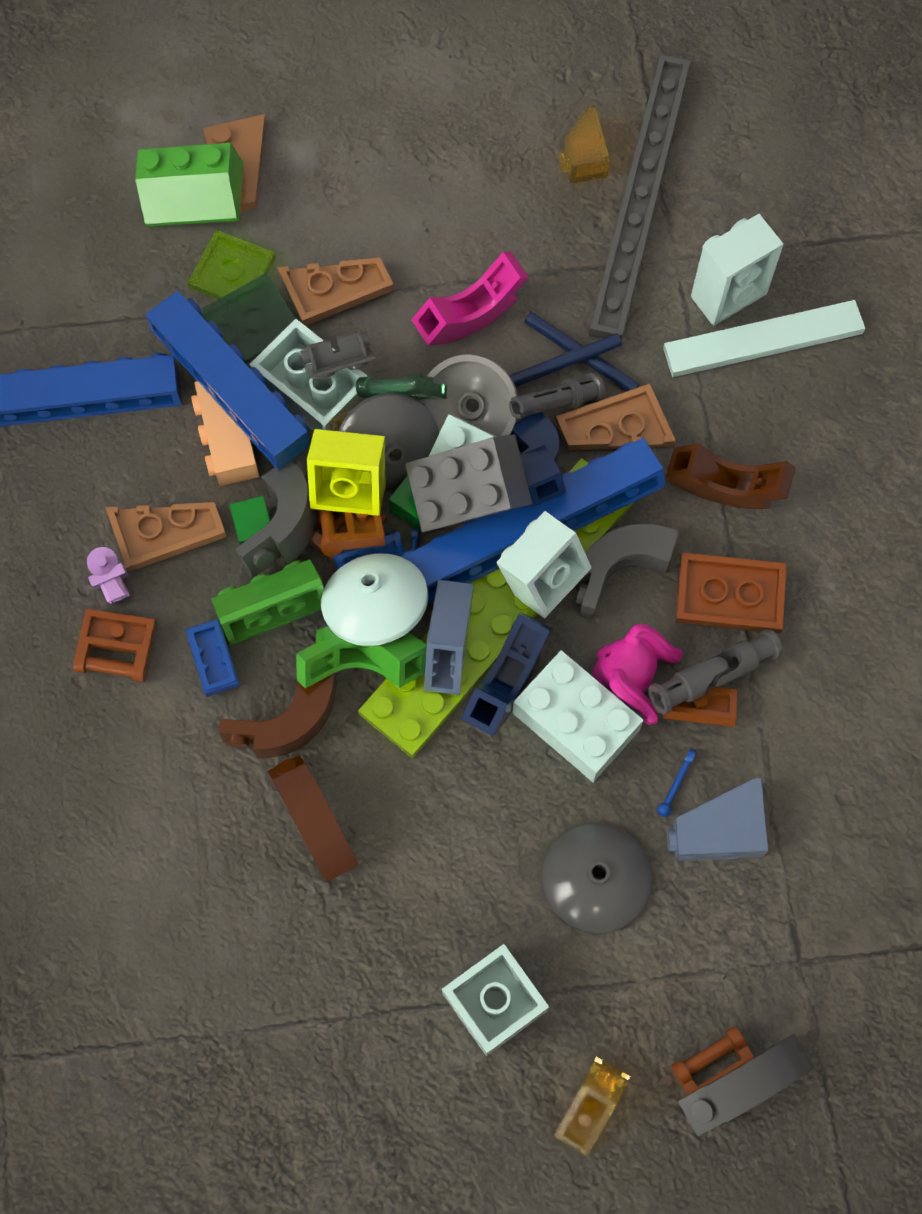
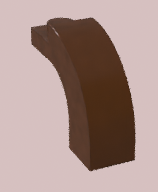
[665,443,796,509]
[219,673,337,758]
[268,754,358,882]

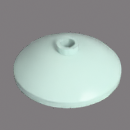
[321,553,428,646]

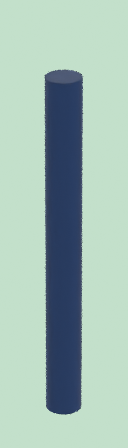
[524,312,640,391]
[509,333,622,387]

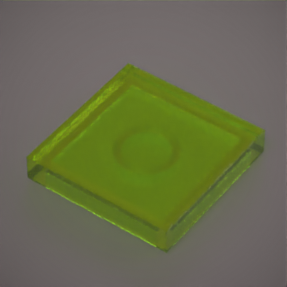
[187,230,276,311]

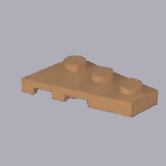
[277,257,394,326]
[555,383,676,451]
[105,502,227,572]

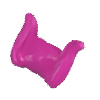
[591,624,683,725]

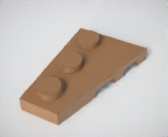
[203,114,266,212]

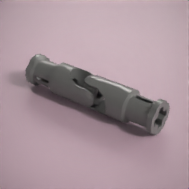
[648,629,783,715]

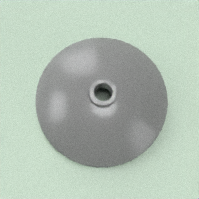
[418,354,518,436]

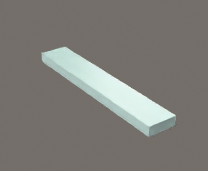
[663,300,865,378]

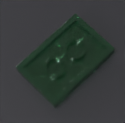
[201,273,295,363]

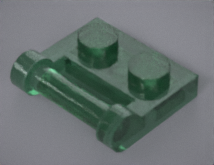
[355,373,447,400]

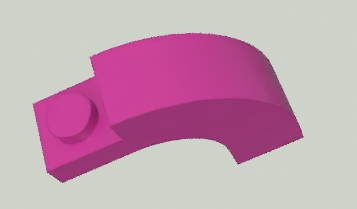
[411,252,529,346]

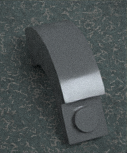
[235,460,318,577]
[576,524,679,620]
[678,1033,814,1136]

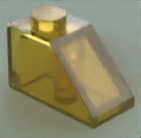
[559,105,610,184]
[554,1057,630,1156]

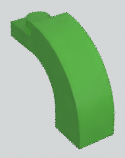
[296,626,427,688]

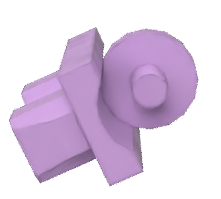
[87,547,130,604]

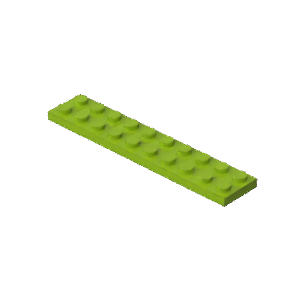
[358,458,634,759]

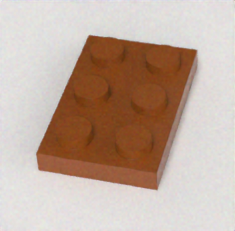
[675,552,787,634]

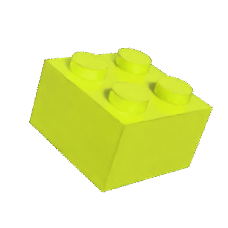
[307,429,386,516]

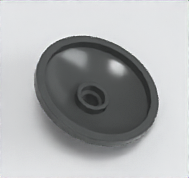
[339,393,439,490]
[542,823,652,934]

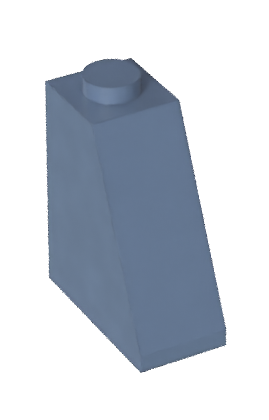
[424,580,474,695]
[667,778,768,861]

